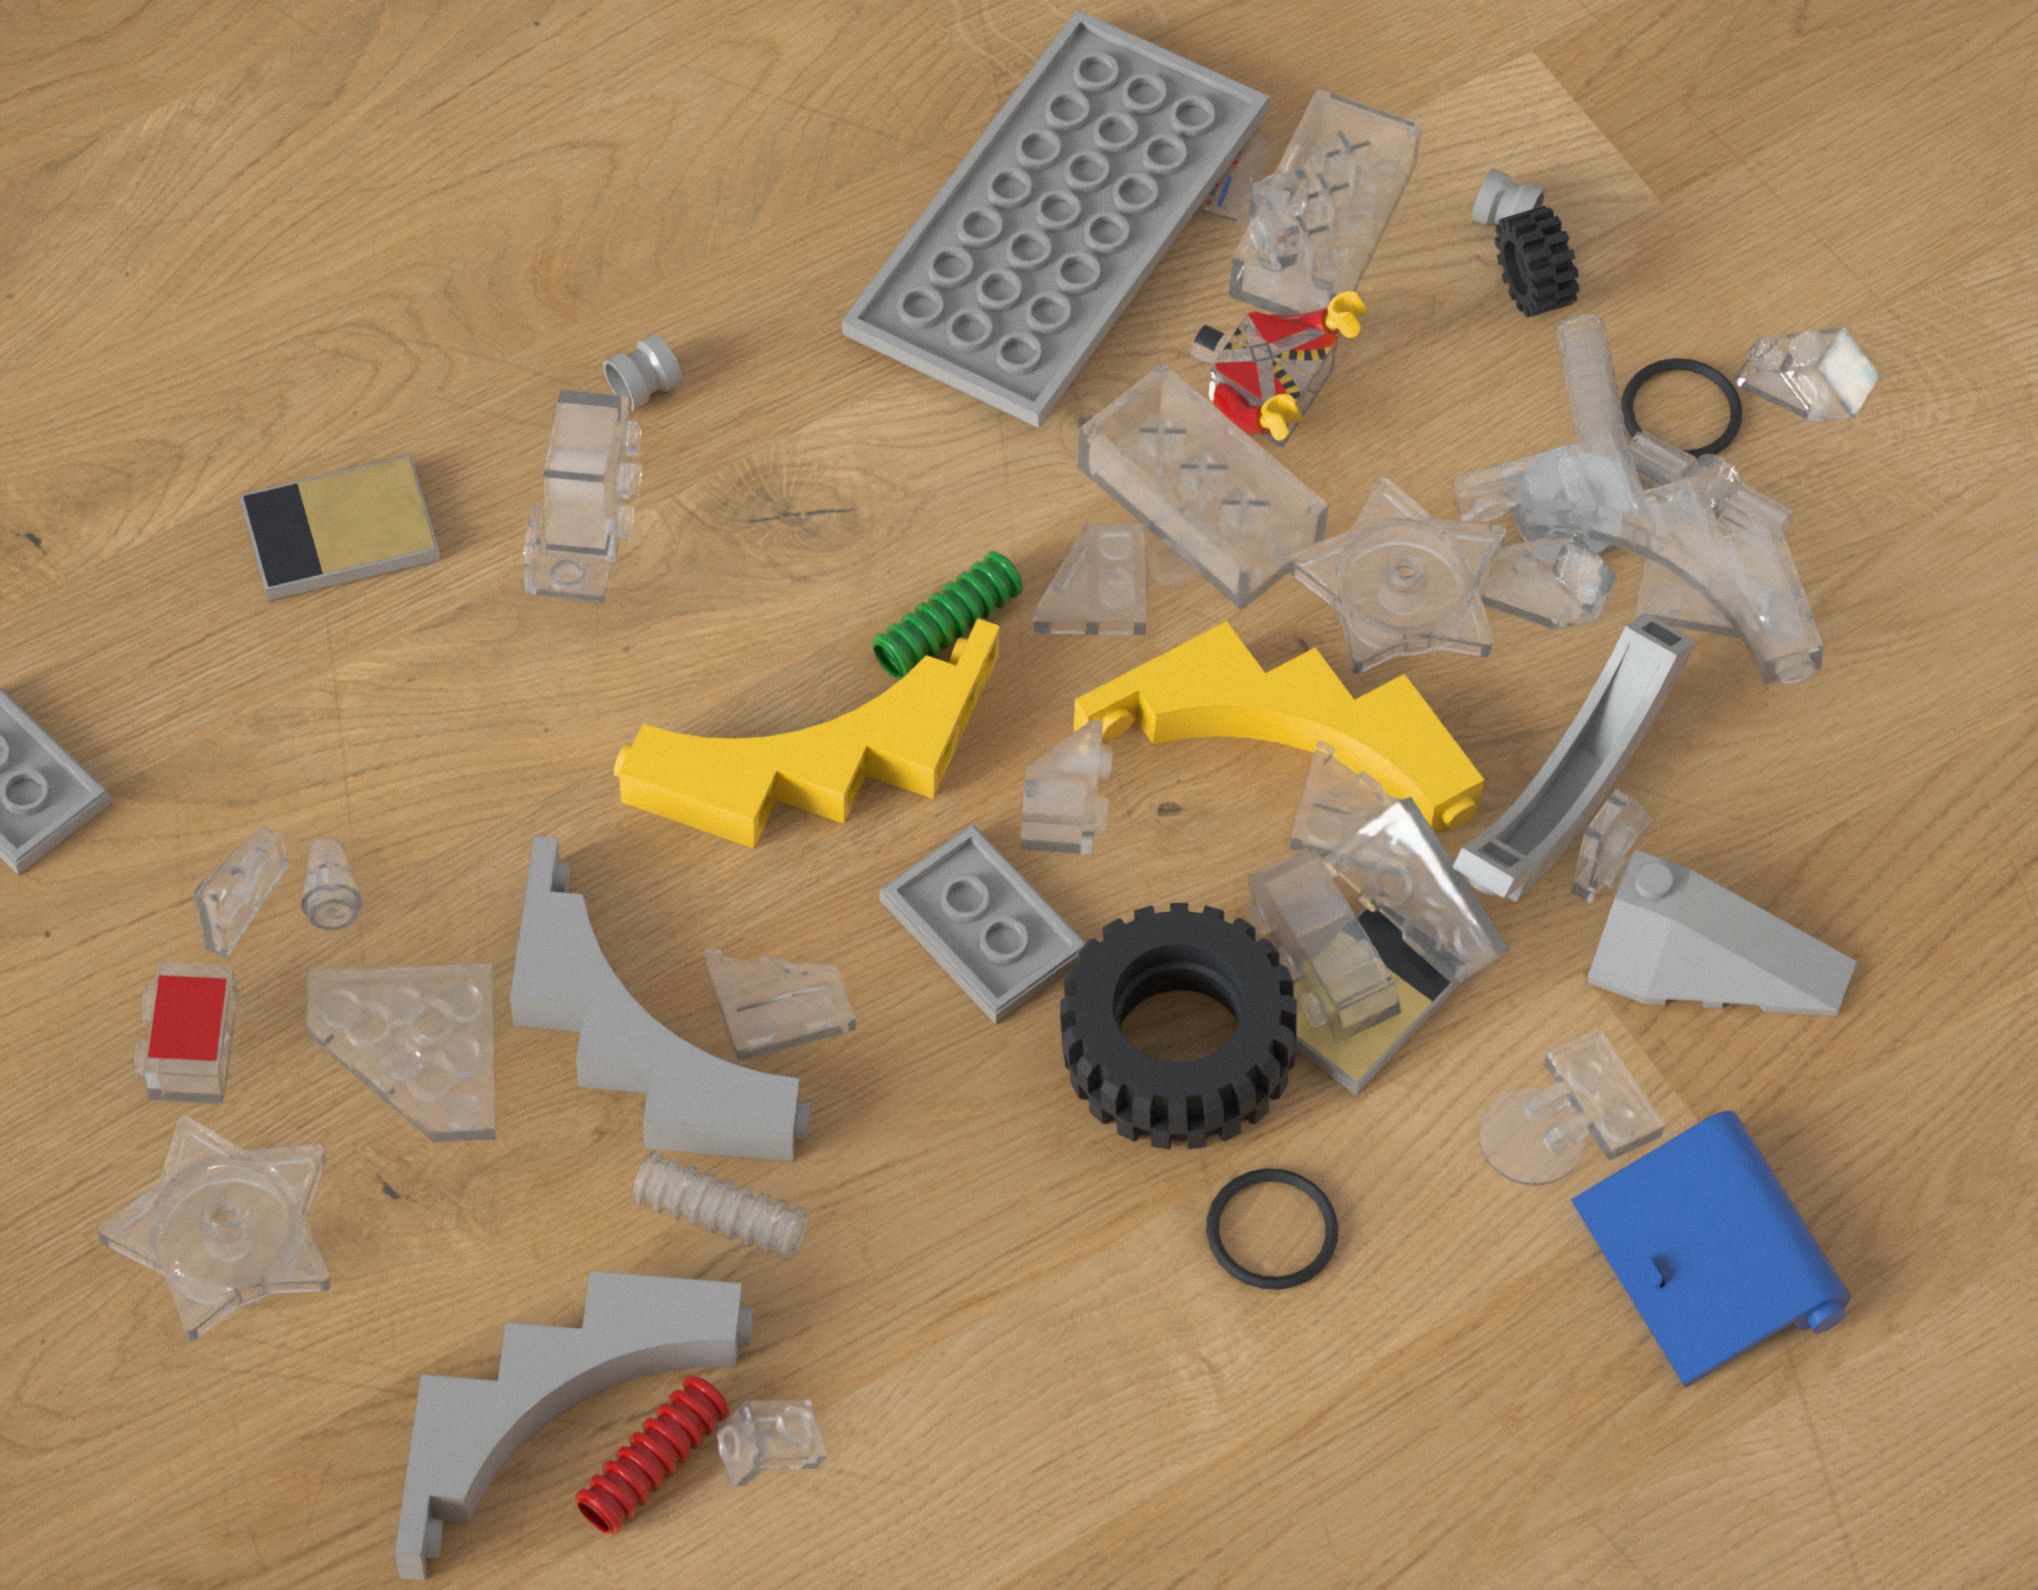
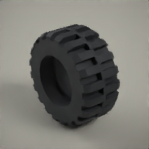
[1060,903,1297,1150]

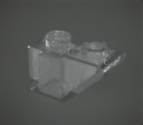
[1734,327,1880,422]
[1020,720,1113,855]

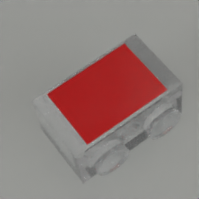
[134,962,238,1104]

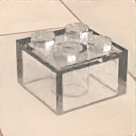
[543,390,641,563]

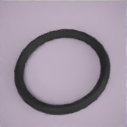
[1621,358,1742,462]
[1206,1168,1338,1290]

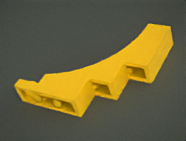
[614,619,1000,849]
[1073,621,1485,837]

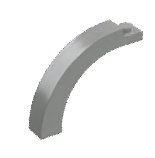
[1452,612,1697,902]

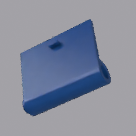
[1571,1111,1851,1388]

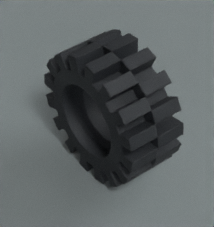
[1495,206,1579,317]

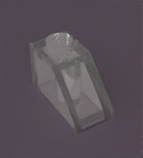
[1469,532,1617,629]

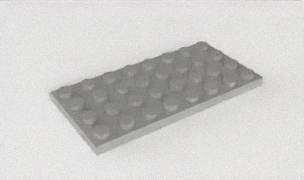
[841,10,1270,428]

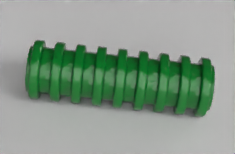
[872,551,1023,680]

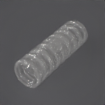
[1555,314,1630,466]
[632,1152,808,1261]

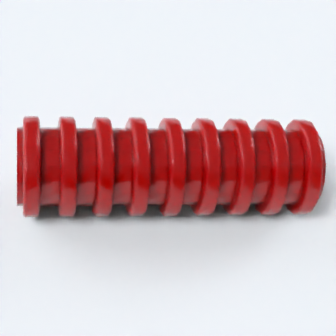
[575,1375,729,1535]

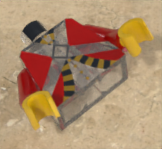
[1191,291,1368,448]

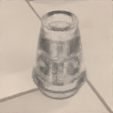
[301,838,362,930]

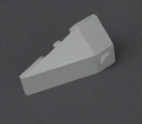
[1586,849,1857,1016]

